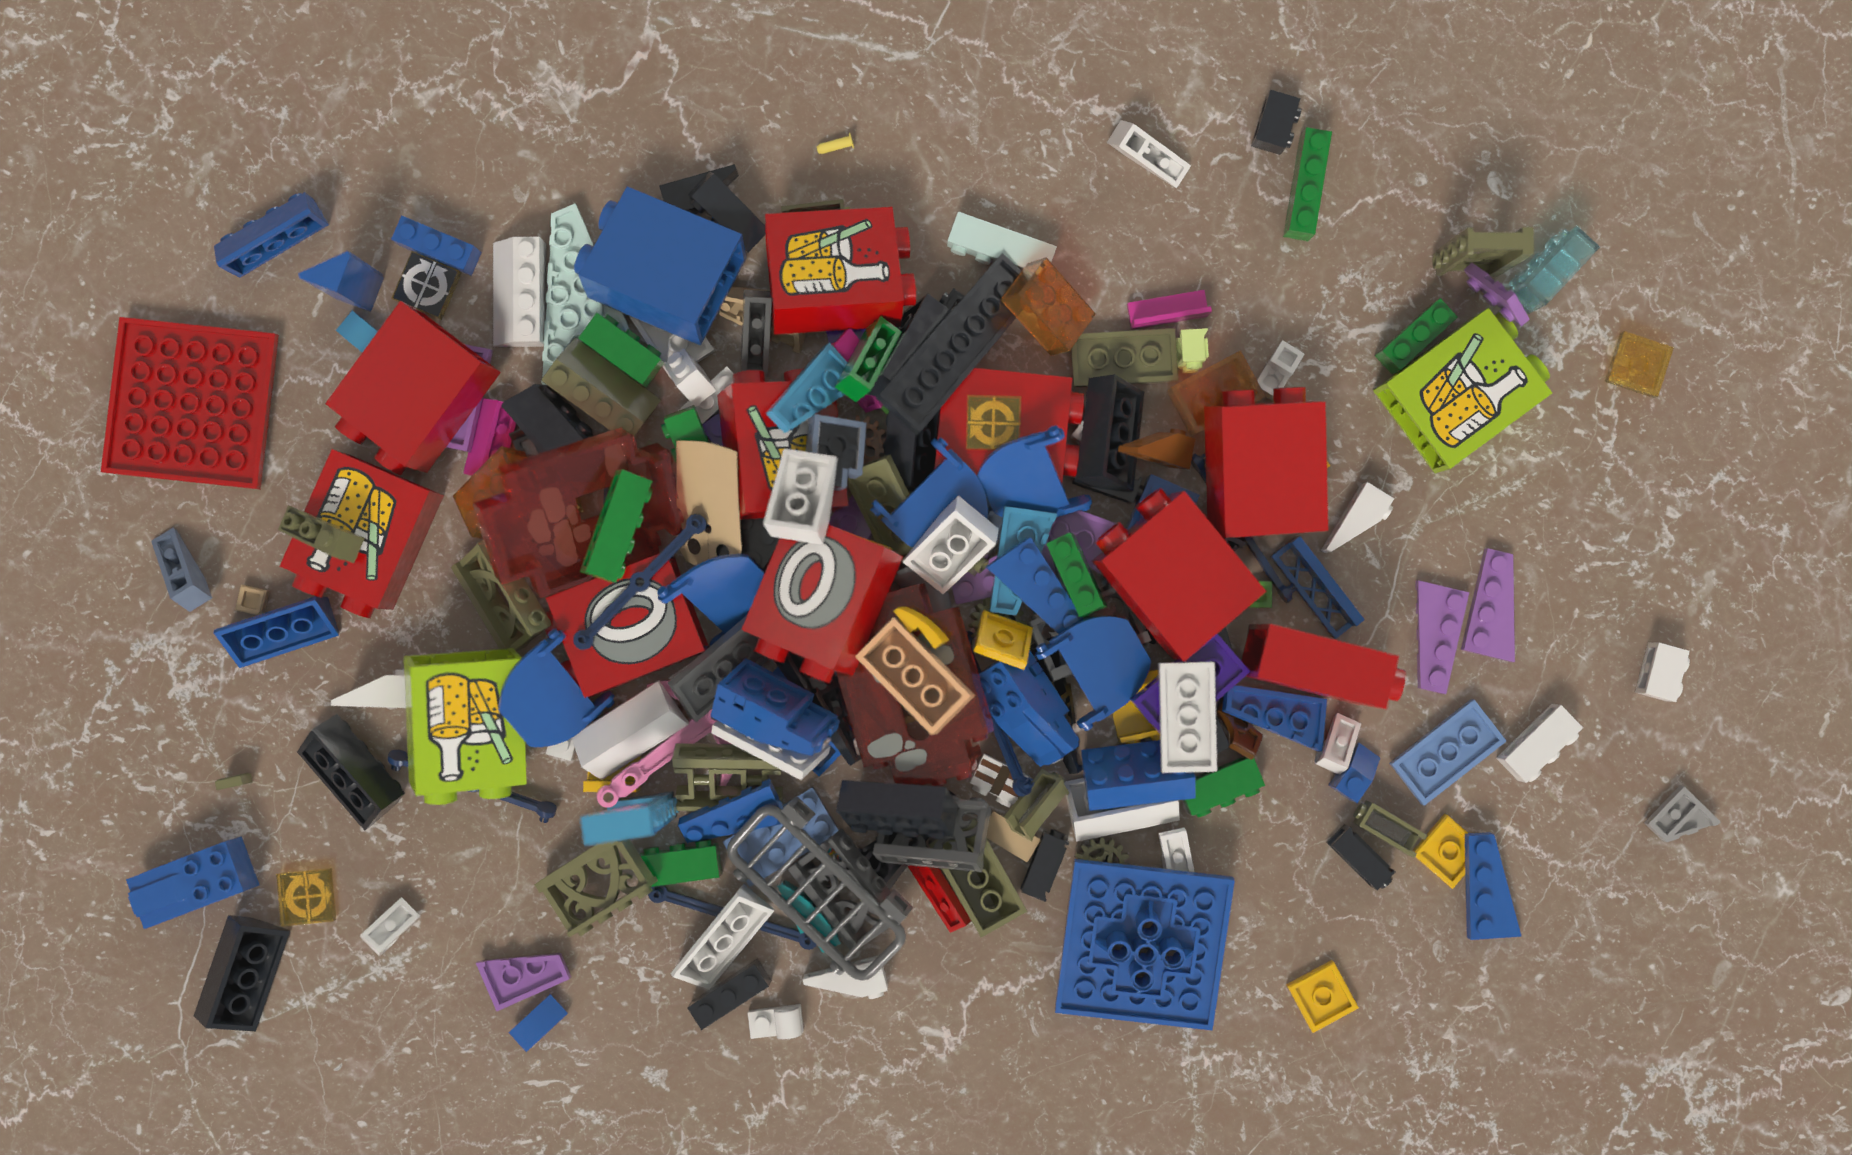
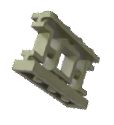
[672,743,783,812]

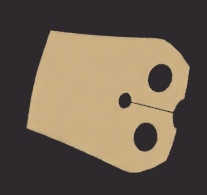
[675,441,742,565]

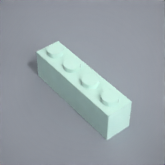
[947,212,1057,282]

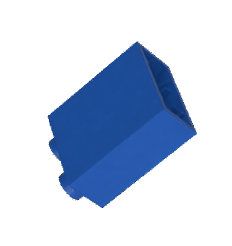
[574,186,747,346]

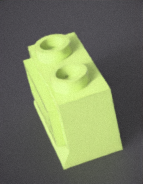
[1176,328,1209,373]

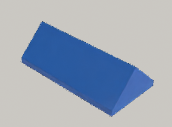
[298,251,384,312]
[214,596,339,668]

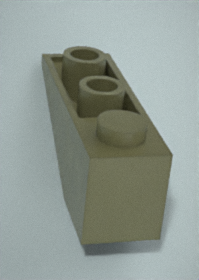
[278,505,365,563]

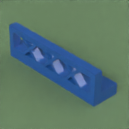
[1270,536,1365,639]

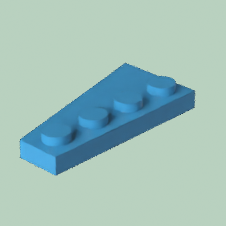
[766,342,848,433]
[989,506,1057,615]

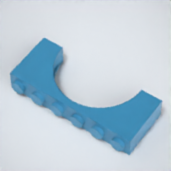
[580,791,680,845]

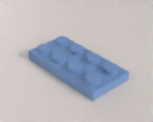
[1389,699,1506,806]
[723,787,839,887]

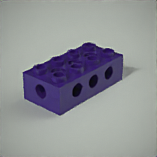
[1130,634,1250,734]

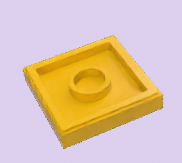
[973,610,1033,670]
[1413,814,1468,889]
[1286,960,1359,1033]

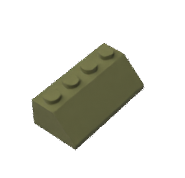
[541,337,661,444]
[928,818,1028,938]

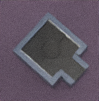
[806,414,866,491]

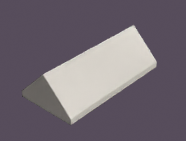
[571,680,689,780]
[671,884,774,990]

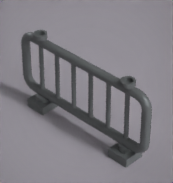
[727,796,913,981]

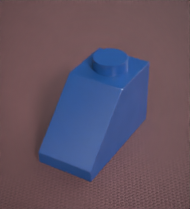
[1329,743,1380,803]

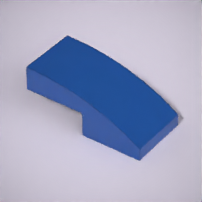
[509,994,568,1052]

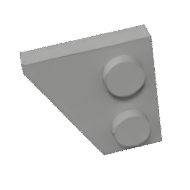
[1644,786,1721,842]

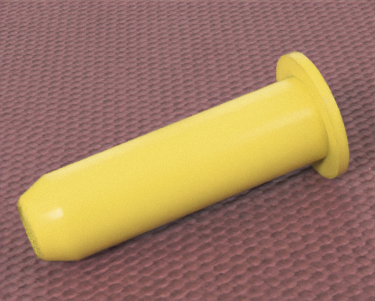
[816,133,854,154]

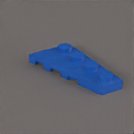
[985,537,1084,634]
[1222,685,1327,752]
[678,779,784,843]
[1465,832,1522,940]

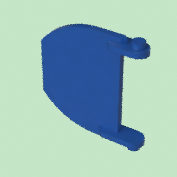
[977,426,1092,517]
[870,437,988,548]
[657,554,765,646]
[1036,616,1151,731]
[498,629,615,747]

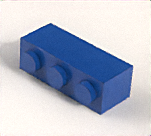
[391,215,482,276]

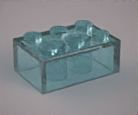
[1508,225,1600,314]

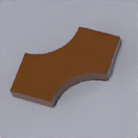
[1216,695,1263,760]

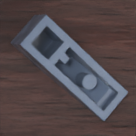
[151,527,212,612]

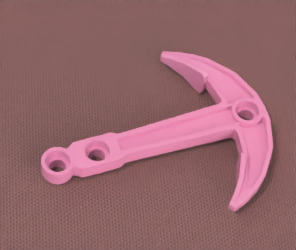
[596,680,732,808]

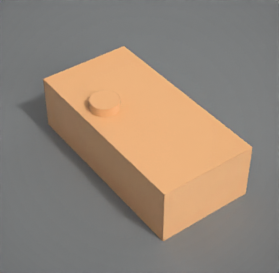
[856,618,975,735]

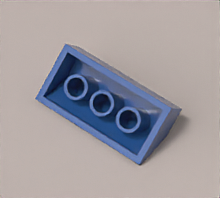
[214,192,329,278]

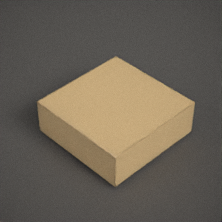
[235,585,270,615]

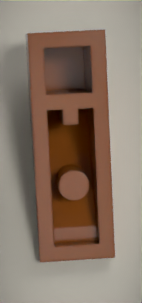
[1118,429,1196,470]

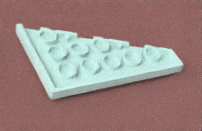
[541,204,631,385]

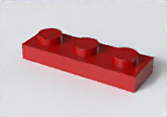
[908,865,971,933]

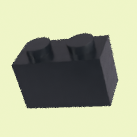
[1251,89,1302,155]

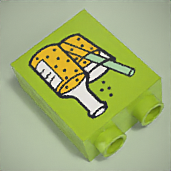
[1373,308,1552,474]
[404,648,527,805]

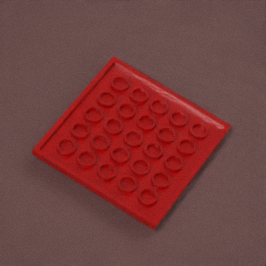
[100,317,279,490]

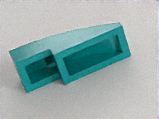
[777,880,842,953]

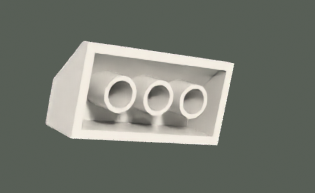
[493,237,546,347]
[1064,778,1180,842]

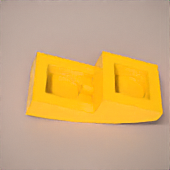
[894,606,949,648]

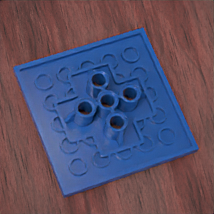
[1055,859,1235,1031]

